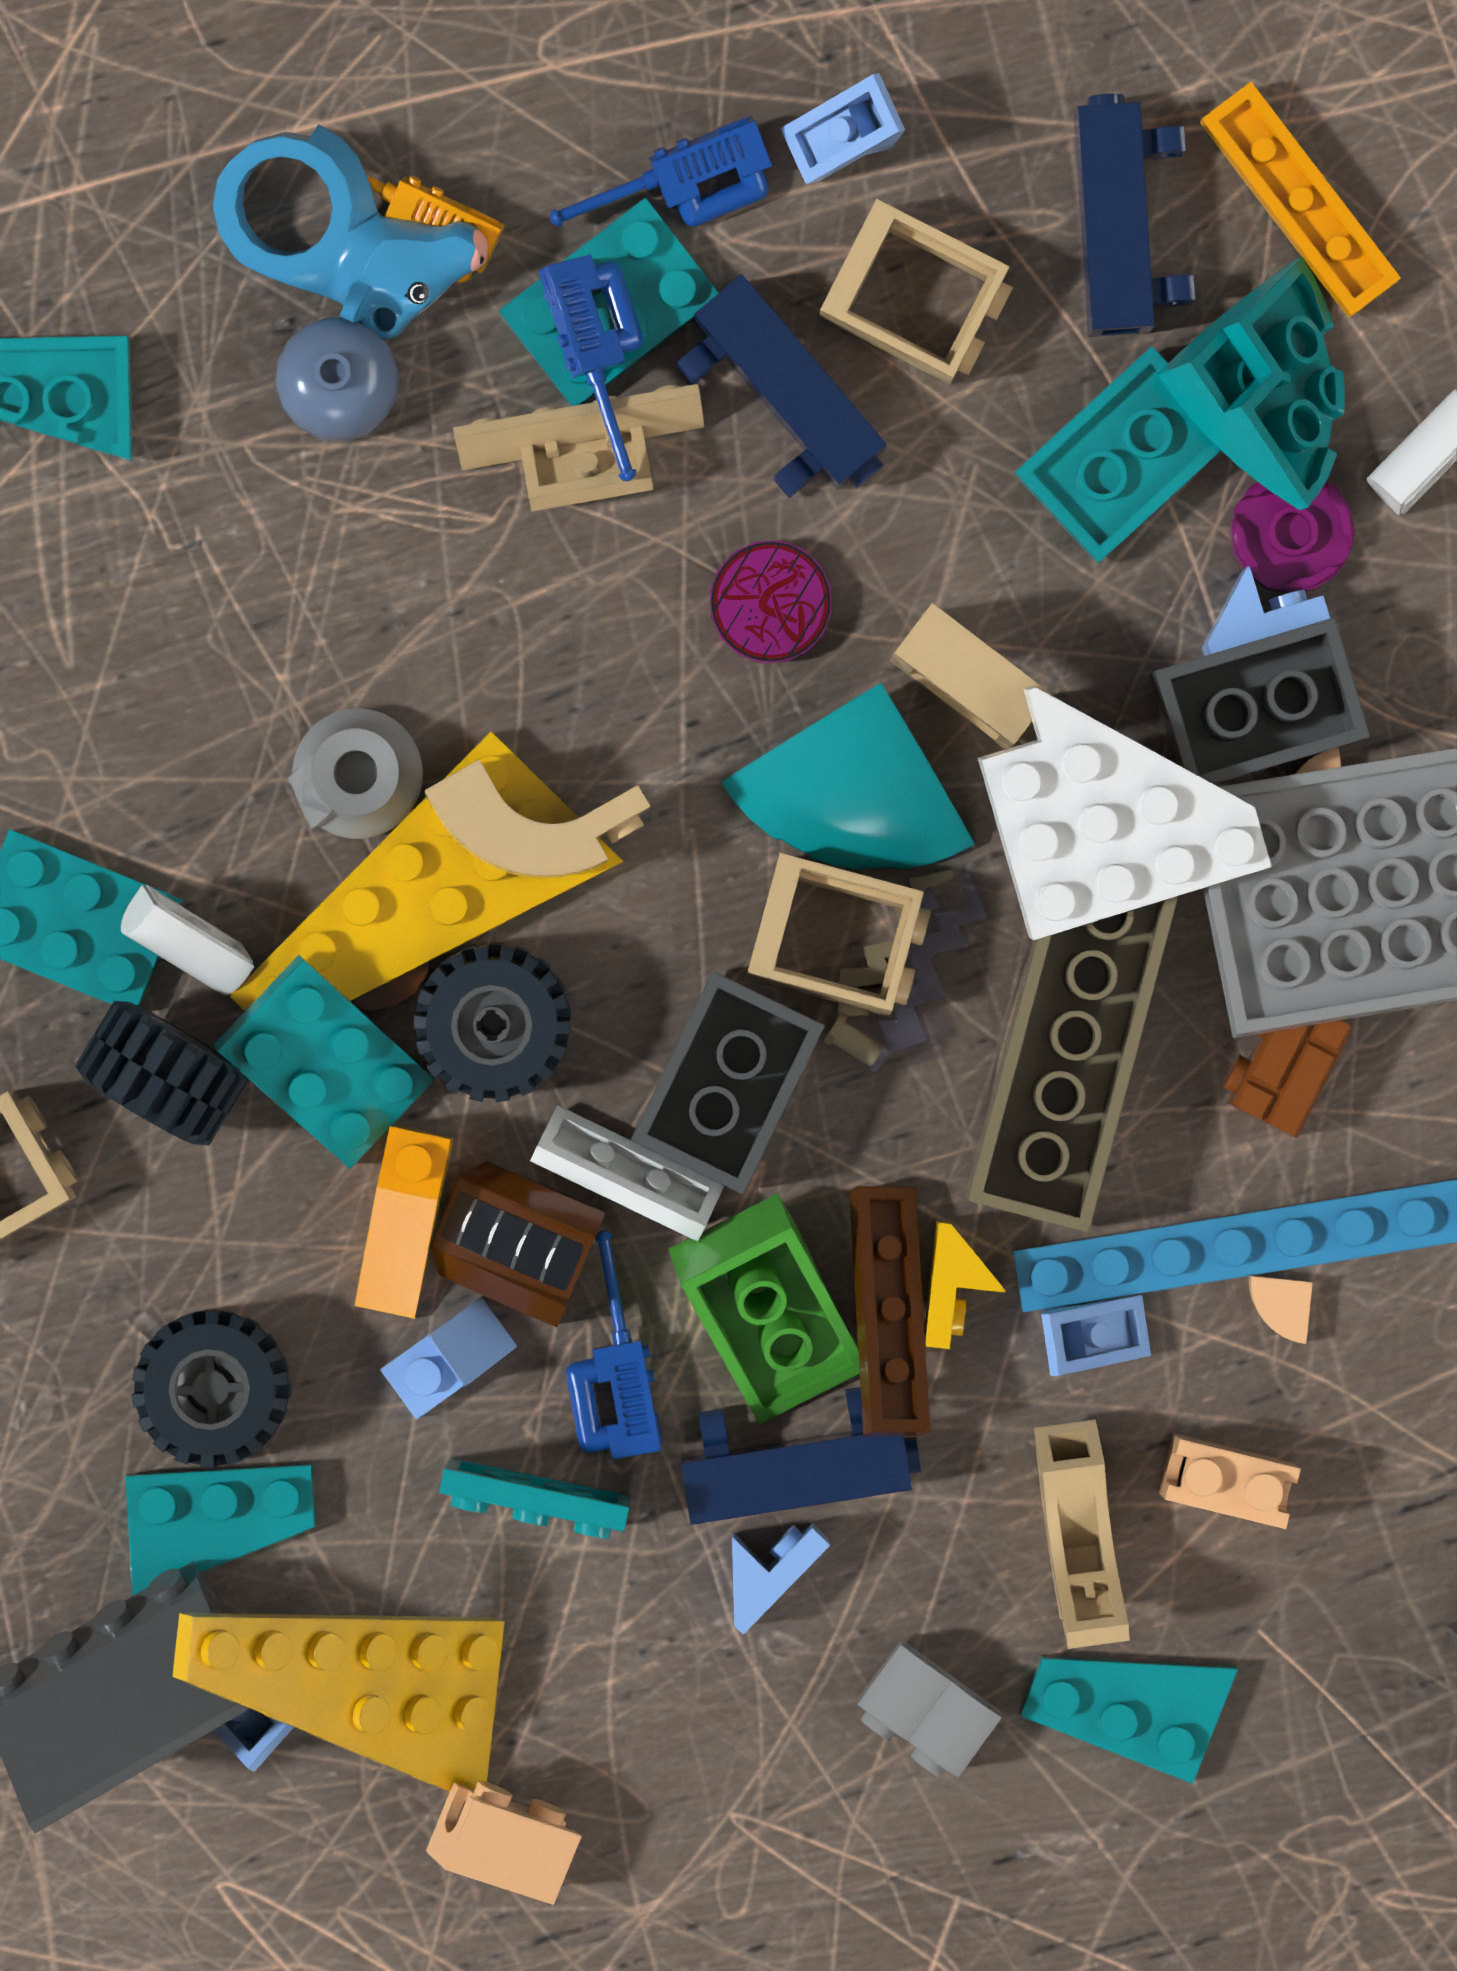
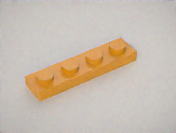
[1200,81,1401,319]

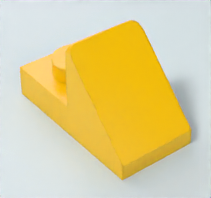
[924,1220,1006,1349]

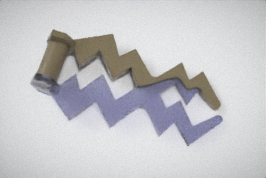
[824,870,987,1074]

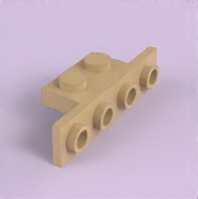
[453,384,705,512]

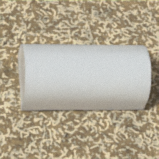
[1367,390,1457,516]
[121,885,255,996]

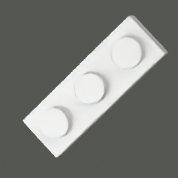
[530,1105,724,1242]

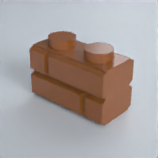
[1223,1020,1353,1138]

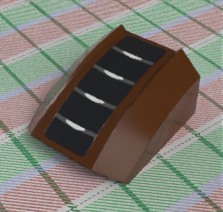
[431,1161,606,1327]

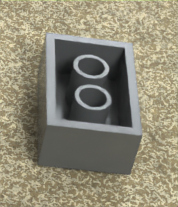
[1149,617,1370,784]
[631,971,825,1194]

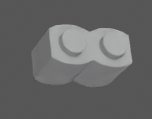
[857,1639,1002,1778]

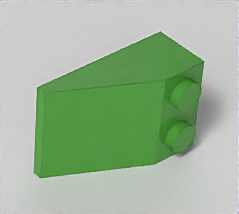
[668,1193,860,1424]

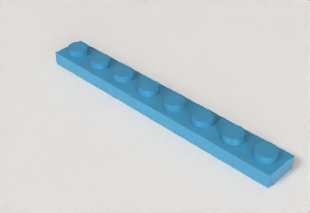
[1012,1178,1457,1312]

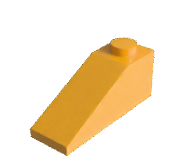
[354,1125,454,1319]

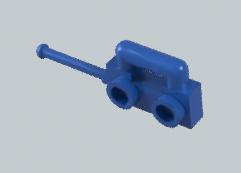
[550,116,772,227]
[538,254,644,481]
[566,1231,663,1460]

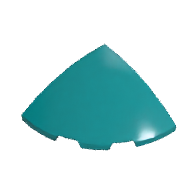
[1157,257,1345,510]
[721,683,975,870]

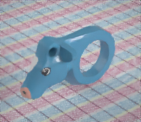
[213,124,488,340]

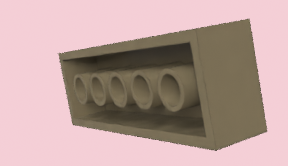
[964,896,1178,1233]

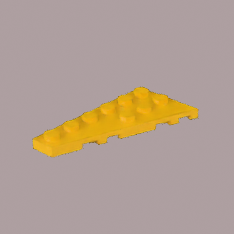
[230,732,623,1011]
[172,1613,505,1792]

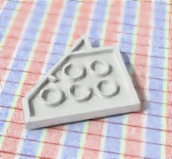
[978,686,1272,940]

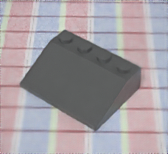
[0,1561,250,1833]

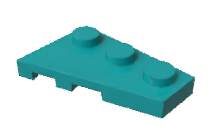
[0,336,133,462]
[125,1463,316,1596]
[1019,1655,1238,1784]

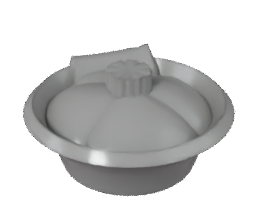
[287,708,423,839]

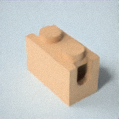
[1158,1433,1301,1529]
[426,1781,582,1905]

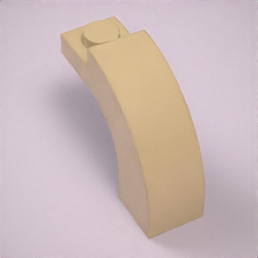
[425,760,650,878]
[1034,1419,1130,1649]

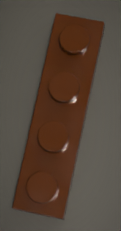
[849,1186,931,1436]

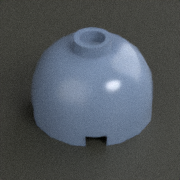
[275,317,399,442]

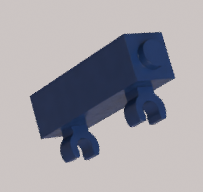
[1074,93,1195,337]
[677,274,887,499]
[681,1387,921,1525]

